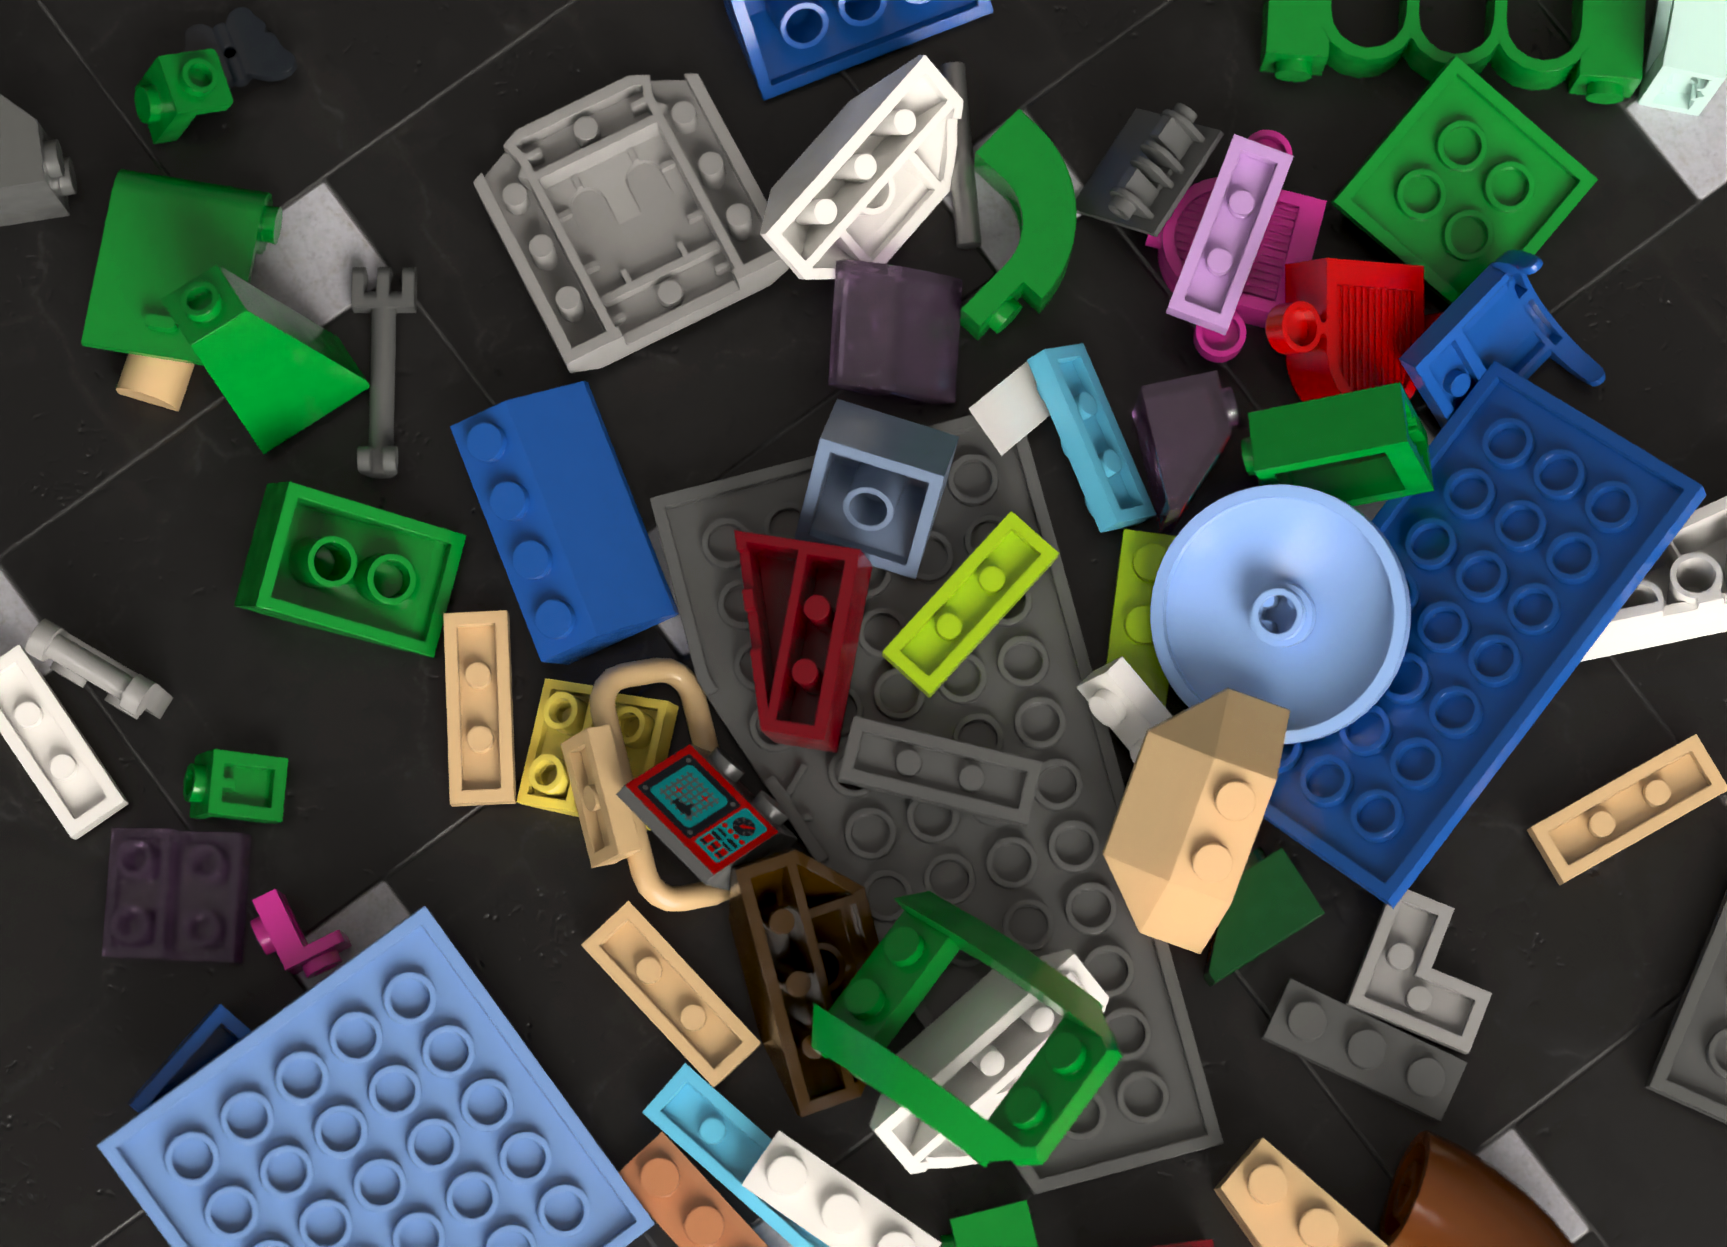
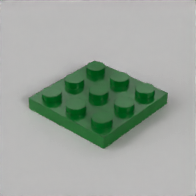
[1330,56,1598,306]

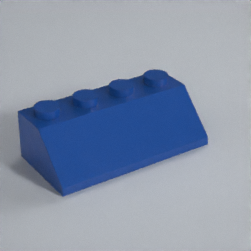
[723,0,993,101]
[450,381,679,665]

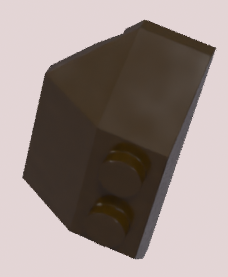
[729,848,879,1117]

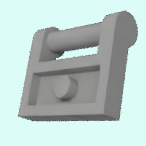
[25,619,173,720]

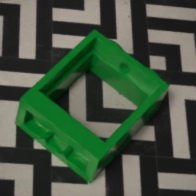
[1241,382,1434,506]

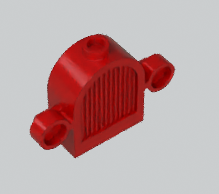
[1265,258,1443,402]

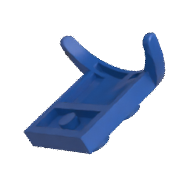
[1399,250,1606,429]

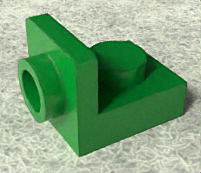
[183,749,288,824]

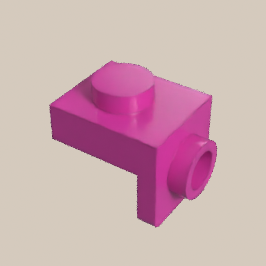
[250,889,352,979]

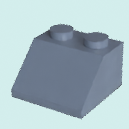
[794,399,959,579]

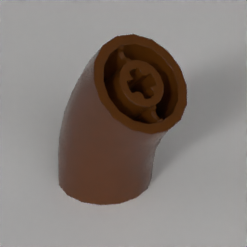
[1379,1130,1576,1247]

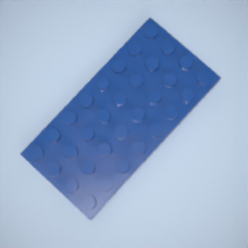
[1263,360,1706,909]

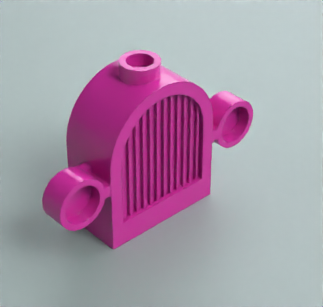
[1145,130,1327,363]

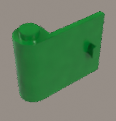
[81,169,282,366]

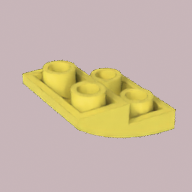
[516,678,679,831]

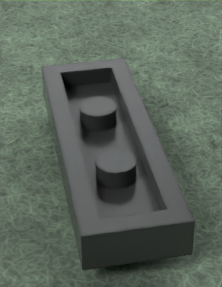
[838,716,1043,828]
[1261,978,1468,1122]

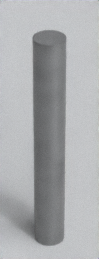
[940,62,982,249]

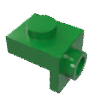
[134,48,233,144]

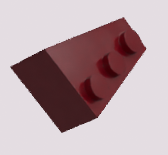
[734,530,873,753]

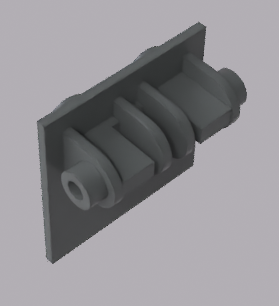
[1076,103,1224,237]

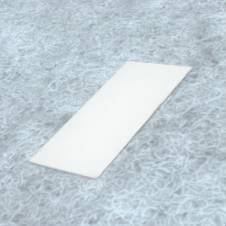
[969,361,1050,456]

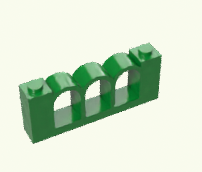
[1260,0,1646,104]

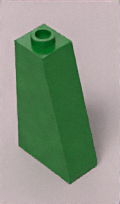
[161,264,371,454]

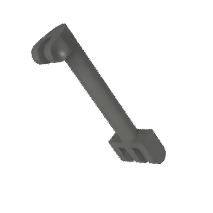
[351,267,417,479]

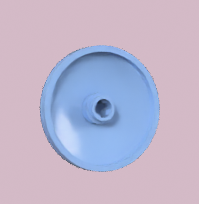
[1150,484,1411,744]

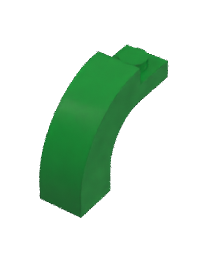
[960,109,1077,341]

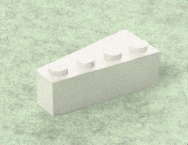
[1581,496,1727,662]

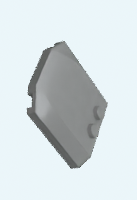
[473,74,789,373]

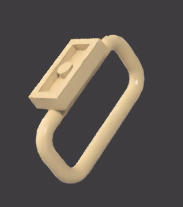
[561,657,730,912]

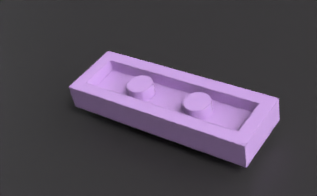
[1166,134,1294,335]

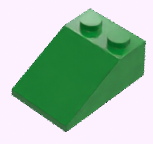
[234,482,467,658]

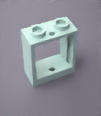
[1637,0,1727,116]

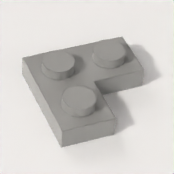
[1345,890,1492,1055]

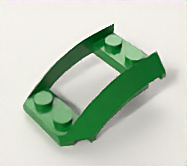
[811,891,1122,1168]

